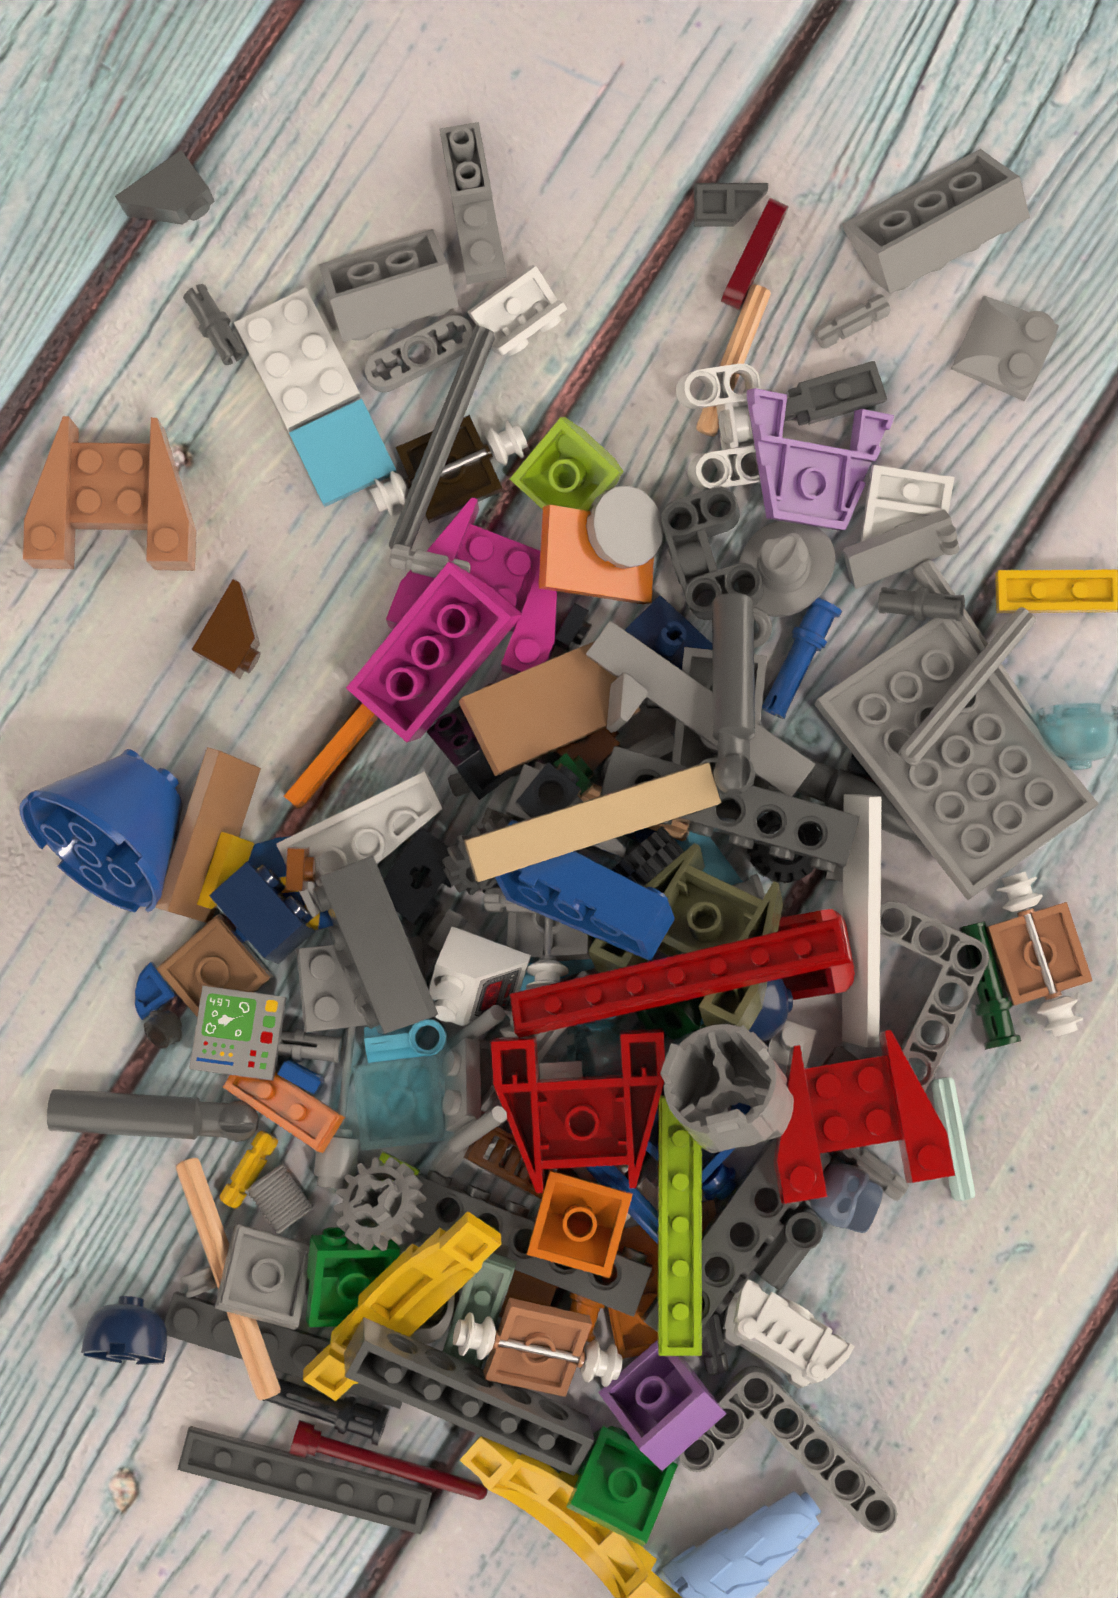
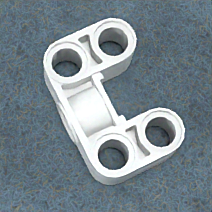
[676,364,761,490]

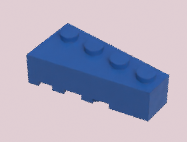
[495,819,675,961]

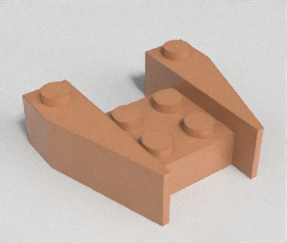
[23,416,196,571]

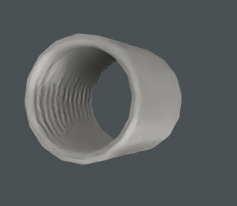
[247,1164,313,1234]

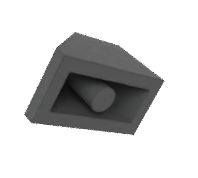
[115,150,215,225]

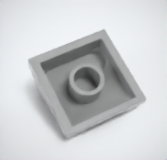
[951,295,1059,401]

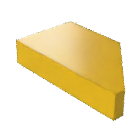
[197,832,254,909]

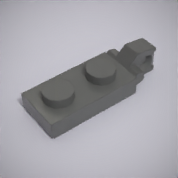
[784,361,887,426]

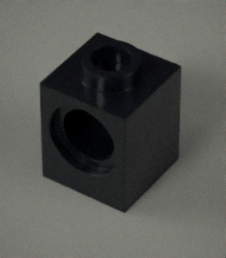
[515,762,581,818]

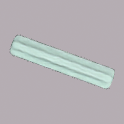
[931,1077,975,1201]

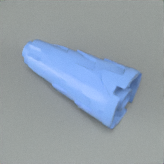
[661,1491,821,1598]

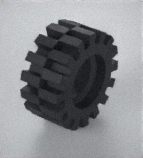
[747,812,821,883]
[611,826,685,887]

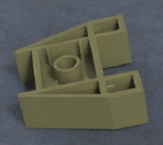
[588,843,783,1030]

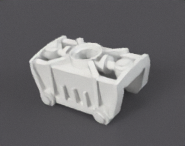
[721,1279,855,1389]

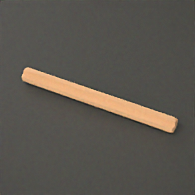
[176,1158,281,1400]

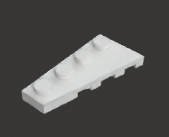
[276,771,444,918]

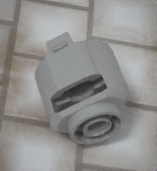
[660,1024,794,1153]

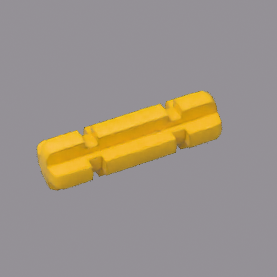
[219,1130,278,1209]

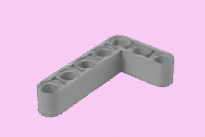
[880,901,989,1093]
[678,1366,898,1533]

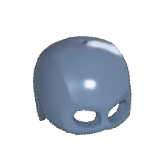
[810,1163,883,1233]

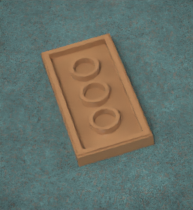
[458,641,641,776]
[156,747,261,923]

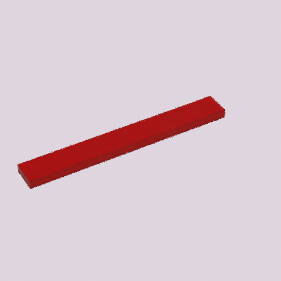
[510,917,852,1038]

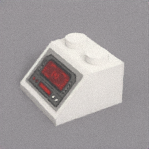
[429,927,531,1026]

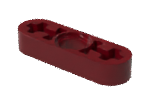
[721,198,789,310]

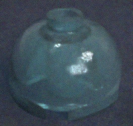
[1036,703,1118,770]
[567,1020,623,1077]

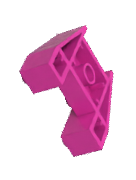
[386,497,557,675]

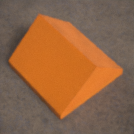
[527,1170,633,1278]

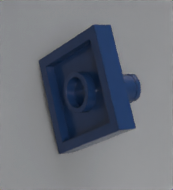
[625,595,712,670]

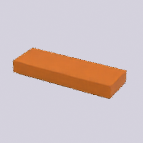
[284,703,378,809]
[223,1071,345,1153]

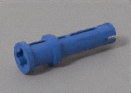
[762,598,842,719]

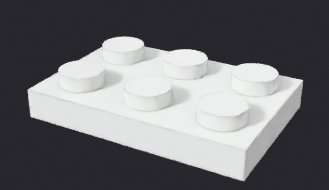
[234,287,361,432]

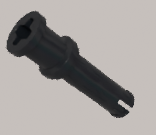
[262,1378,390,1446]

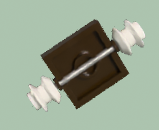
[370,415,528,523]

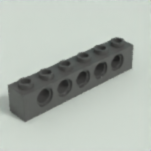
[600,746,860,873]
[411,1169,653,1317]
[344,1317,594,1476]

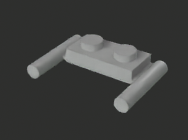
[442,1005,507,1152]

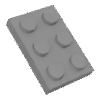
[296,936,426,1032]

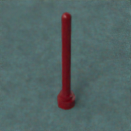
[289,1420,488,1500]

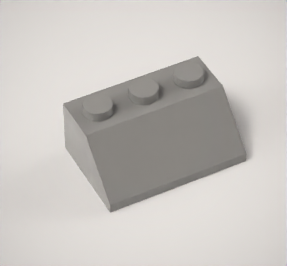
[319,229,459,342]

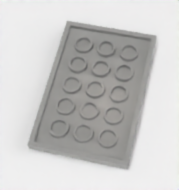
[814,618,1098,900]

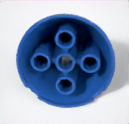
[19,749,183,912]

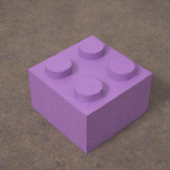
[598,1340,726,1471]

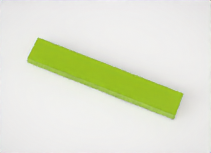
[658,1095,702,1356]

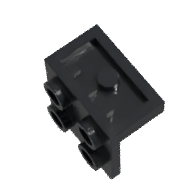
[427,683,533,800]

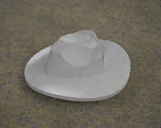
[737,521,835,617]

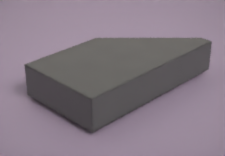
[694,183,768,227]

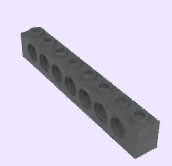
[641,1046,859,1341]

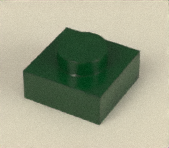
[553,753,594,798]

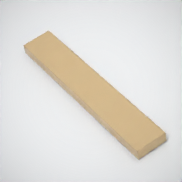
[464,762,721,882]

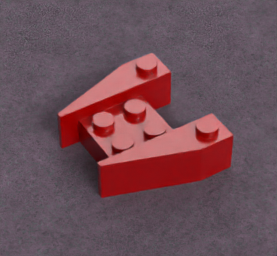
[491,1028,665,1193]
[774,1030,955,1204]

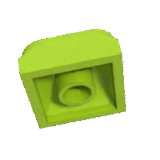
[510,417,624,511]

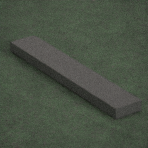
[177,1426,432,1534]

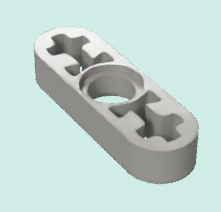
[365,315,473,392]

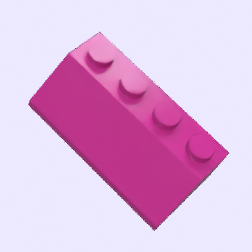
[346,561,523,743]

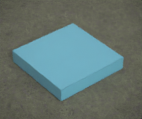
[289,399,397,508]

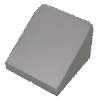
[607,673,648,733]

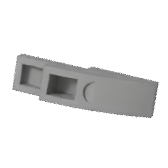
[439,122,507,284]

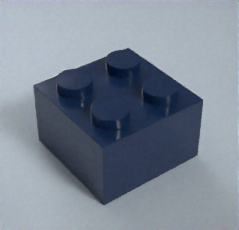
[209,862,315,964]

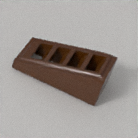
[463,1127,558,1199]

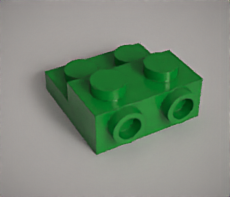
[306,1226,400,1327]
[566,1426,678,1546]

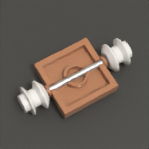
[986,871,1093,1037]
[453,1298,622,1397]

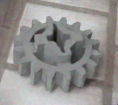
[333,1157,426,1251]

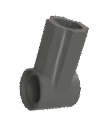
[753,1207,823,1290]

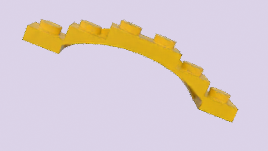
[303,1211,501,1401]
[460,1435,682,1598]

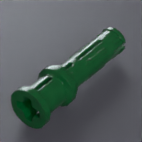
[959,922,1021,1050]

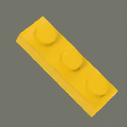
[995,569,1118,613]

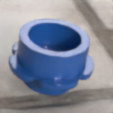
[702,1163,736,1200]

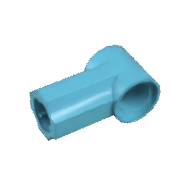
[364,1019,448,1063]

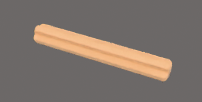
[696,284,770,437]

